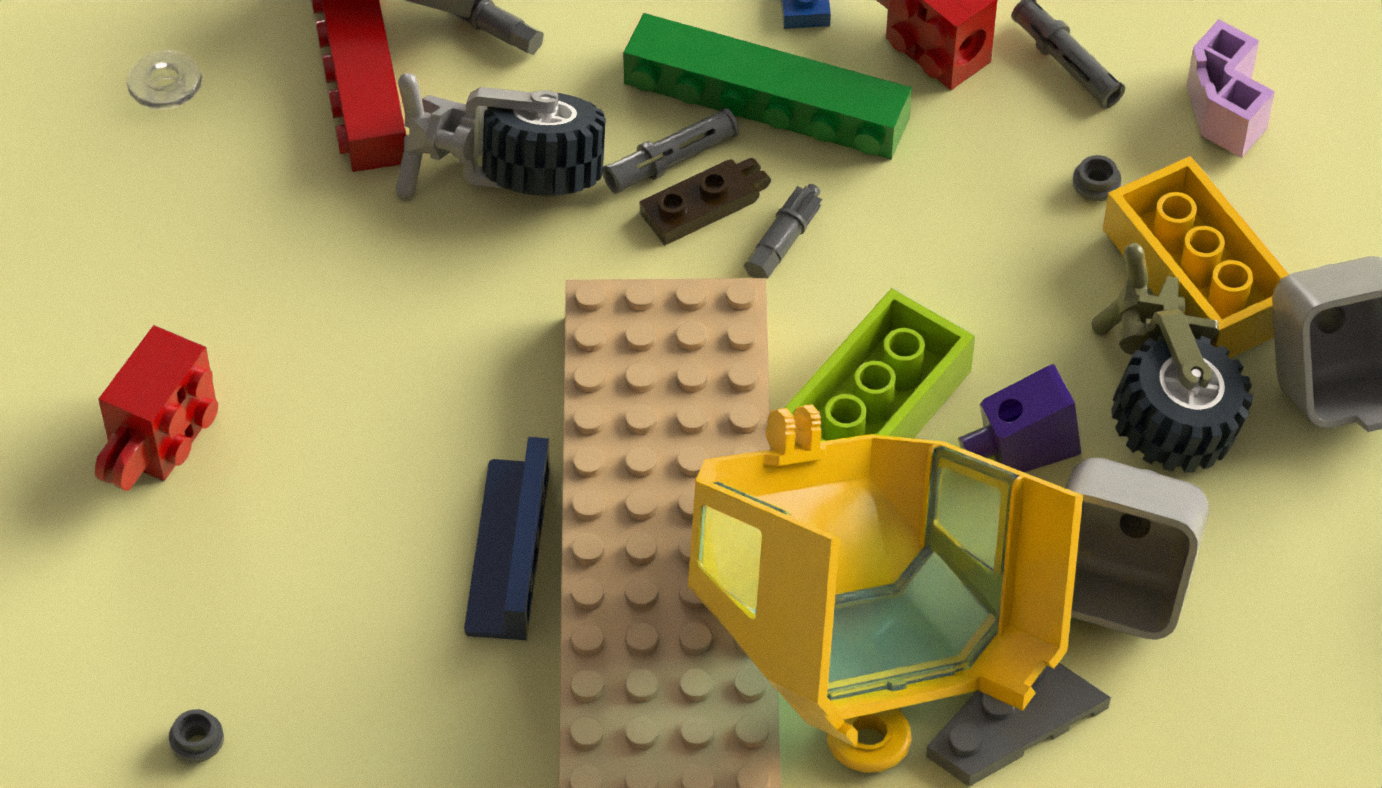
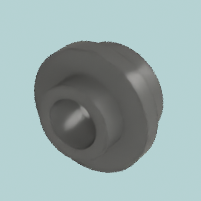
[1073,155,1121,201]
[169,709,224,762]

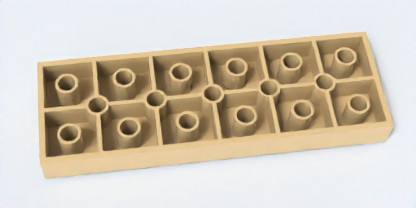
[559,278,781,788]

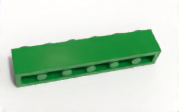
[623,13,912,160]

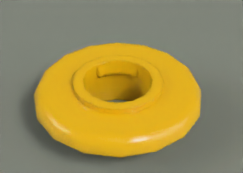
[826,708,912,773]

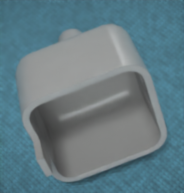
[1272,256,1382,432]
[1065,457,1209,640]

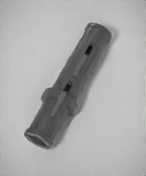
[1011,0,1126,108]
[602,108,739,194]

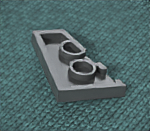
[926,663,1111,787]

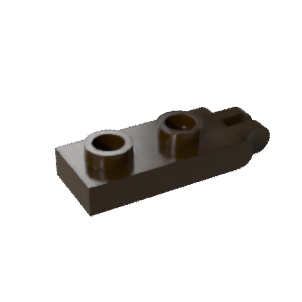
[639,158,771,246]

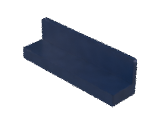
[464,437,550,641]

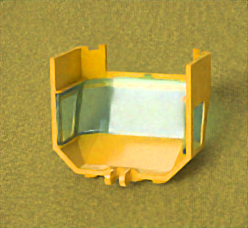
[688,404,1083,748]

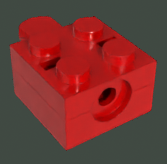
[876,0,998,90]
[95,325,218,491]

